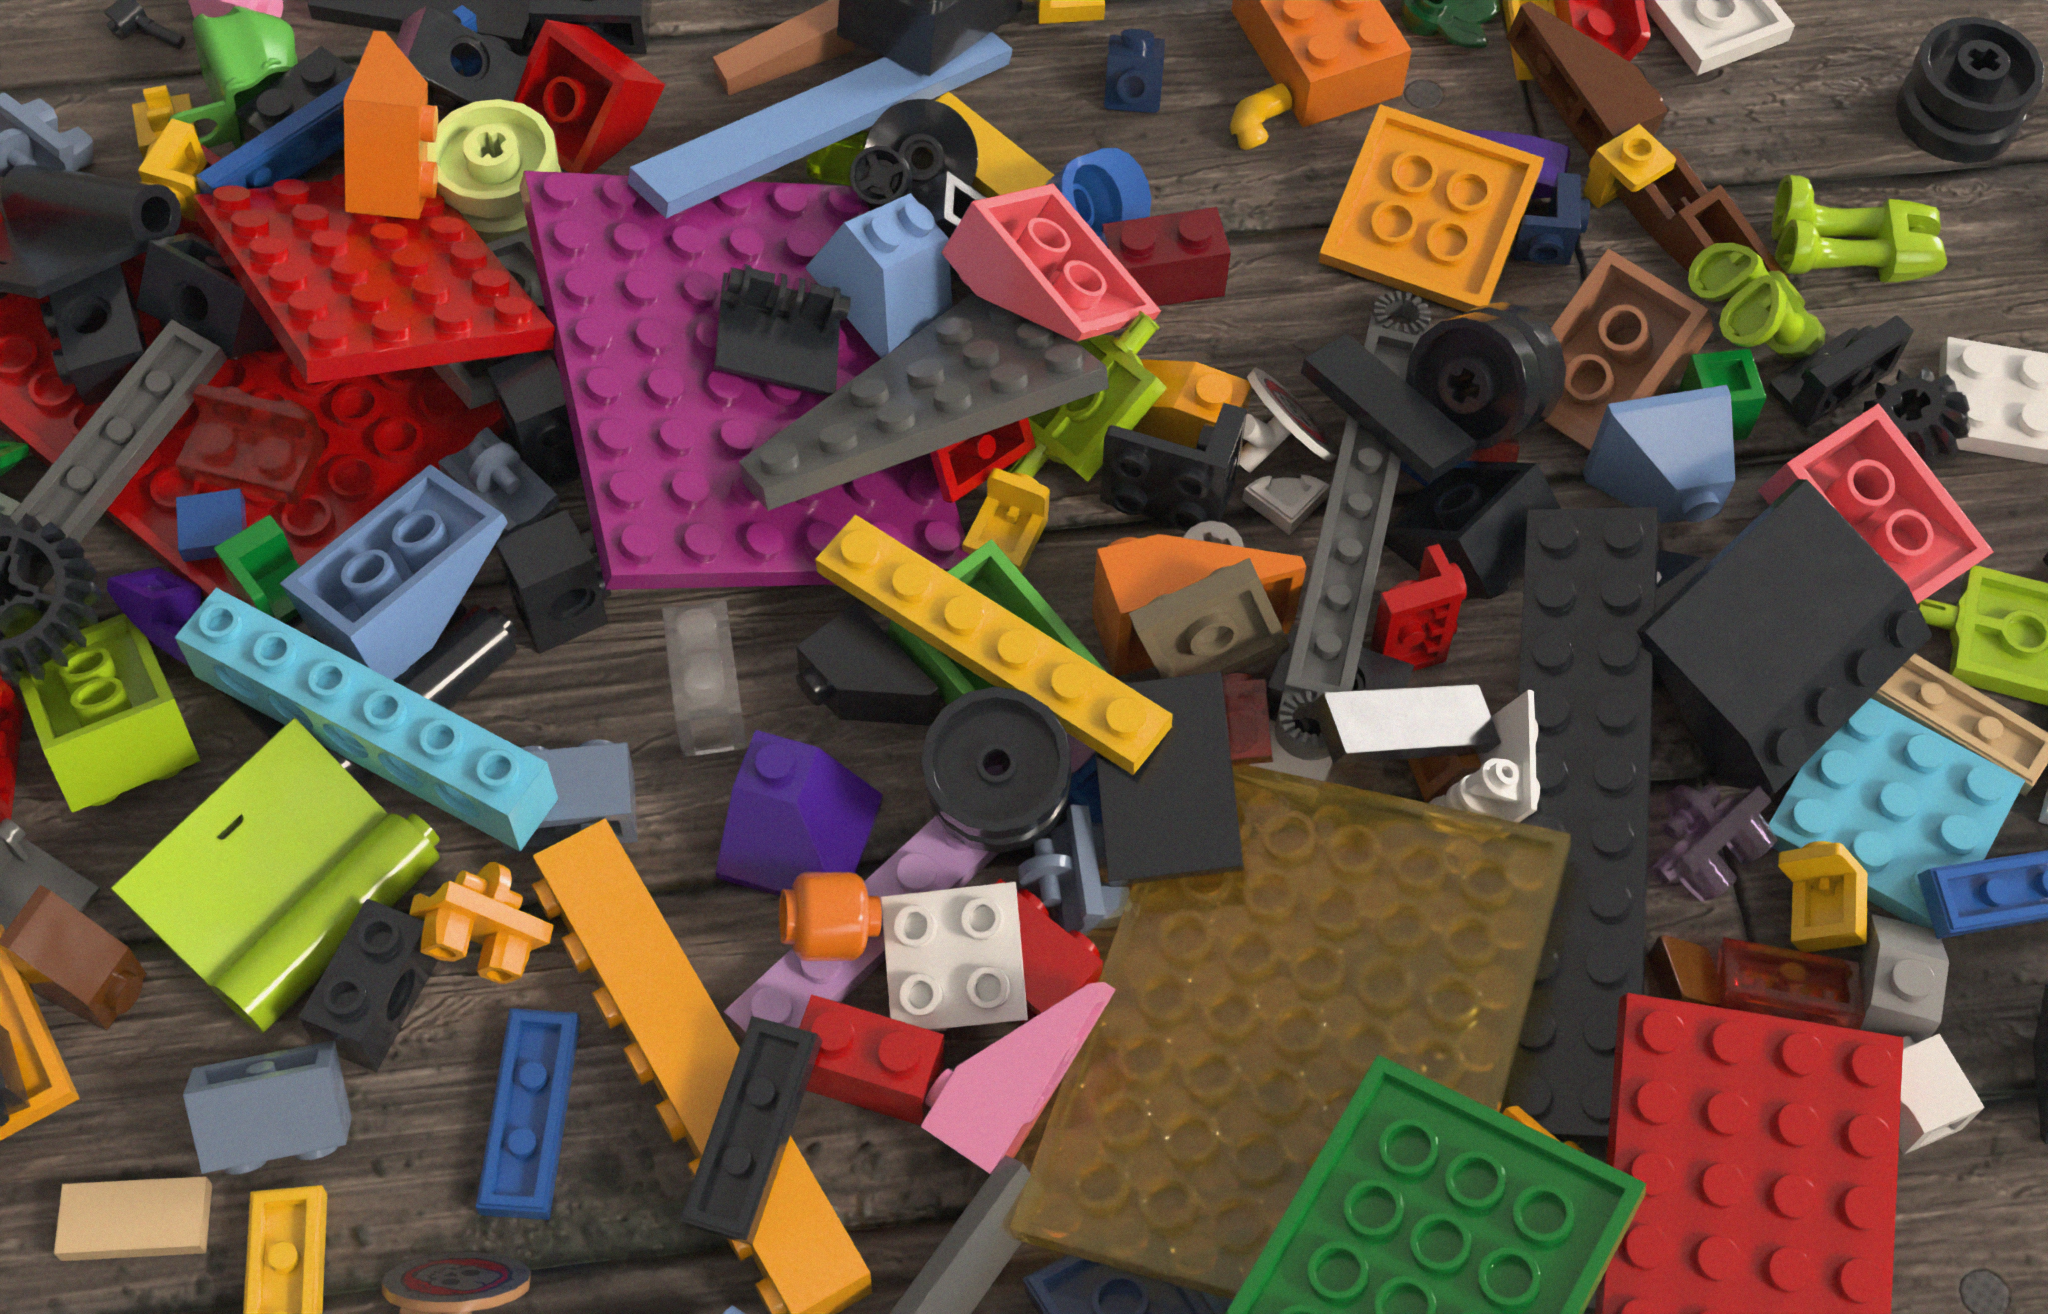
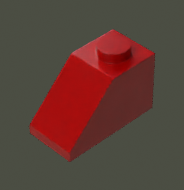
[930,417,1036,503]

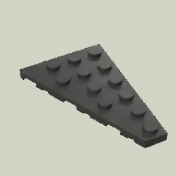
[739,292,1109,511]

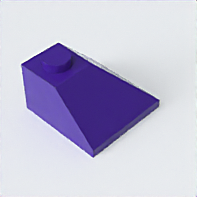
[715,730,883,896]

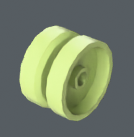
[427,99,561,244]

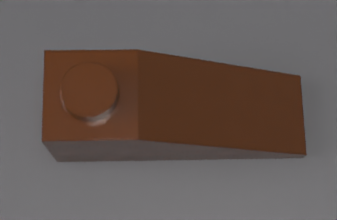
[1506,1,1668,159]

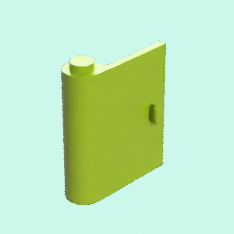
[109,718,440,1034]

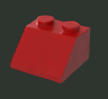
[513,20,666,174]

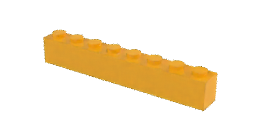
[531,818,872,1314]

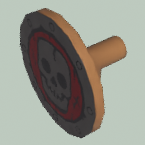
[382,1252,531,1314]

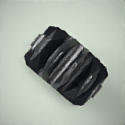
[1863,366,1970,470]

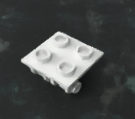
[1424,690,1540,859]
[881,882,1028,1033]

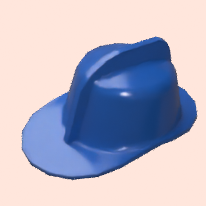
[1045,148,1151,239]

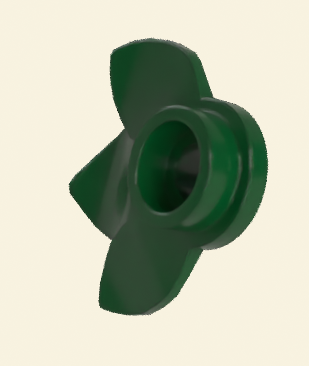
[1400,0,1501,48]

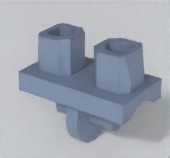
[0,92,93,178]
[438,427,560,536]
[1018,805,1132,936]

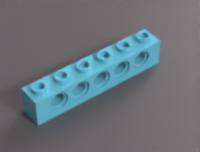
[175,588,558,851]

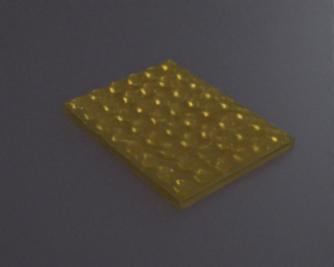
[1009,762,1571,1300]

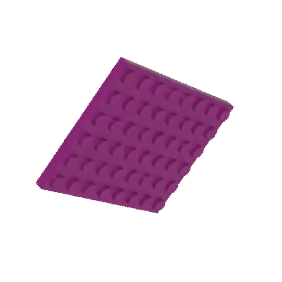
[519,171,970,590]

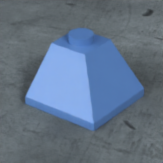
[1583,385,1735,523]

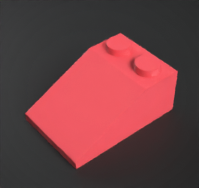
[941,184,1161,342]
[1758,403,1994,604]

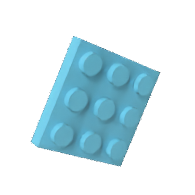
[1760,698,2025,929]

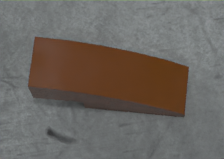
[1615,148,1788,301]

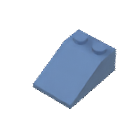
[280,465,508,680]

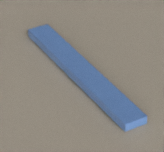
[628,32,1013,218]

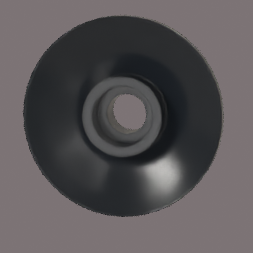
[864,99,979,193]

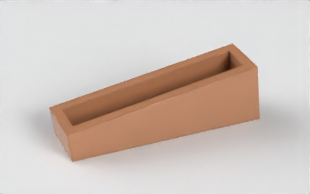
[713,0,855,96]

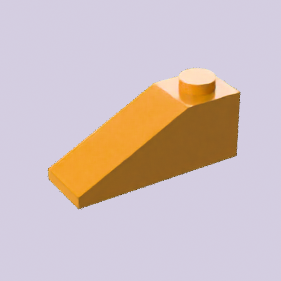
[1132,359,1252,449]

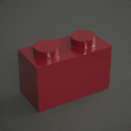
[1101,207,1231,306]

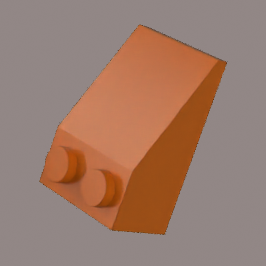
[344,31,438,219]
[1091,534,1306,677]

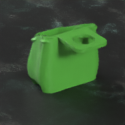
[168,7,298,149]

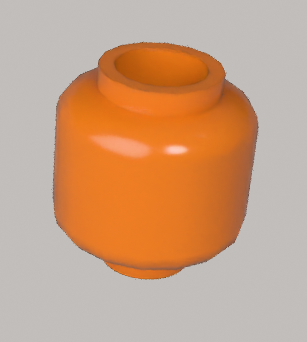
[779,872,882,961]

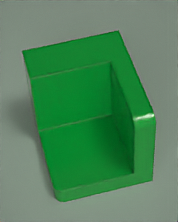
[1677,348,1767,441]
[214,515,301,623]

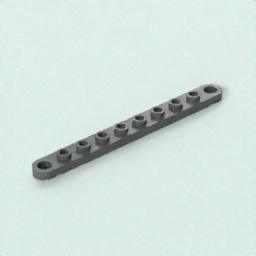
[1275,291,1431,761]

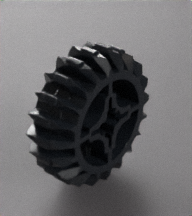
[0,512,102,687]

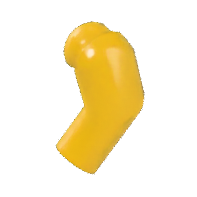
[1229,83,1292,151]

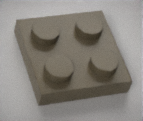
[1129,558,1290,679]

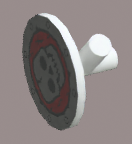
[1240,367,1339,473]

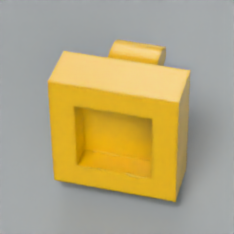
[132,85,200,160]

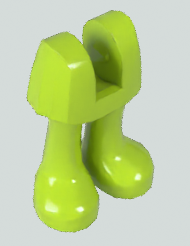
[1772,174,1947,283]
[1688,243,1826,360]

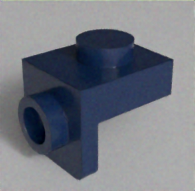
[1104,29,1165,113]
[1513,172,1590,265]

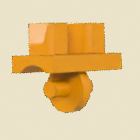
[409,862,554,984]

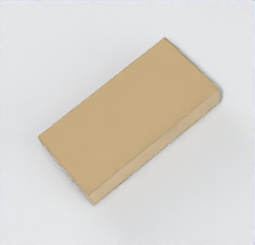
[54,1176,212,1261]

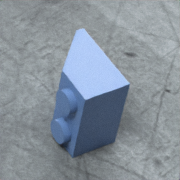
[805,193,952,358]

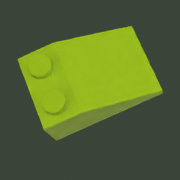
[19,613,201,813]

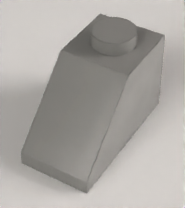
[1851,914,1949,1044]

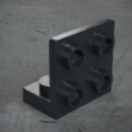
[1100,402,1248,532]

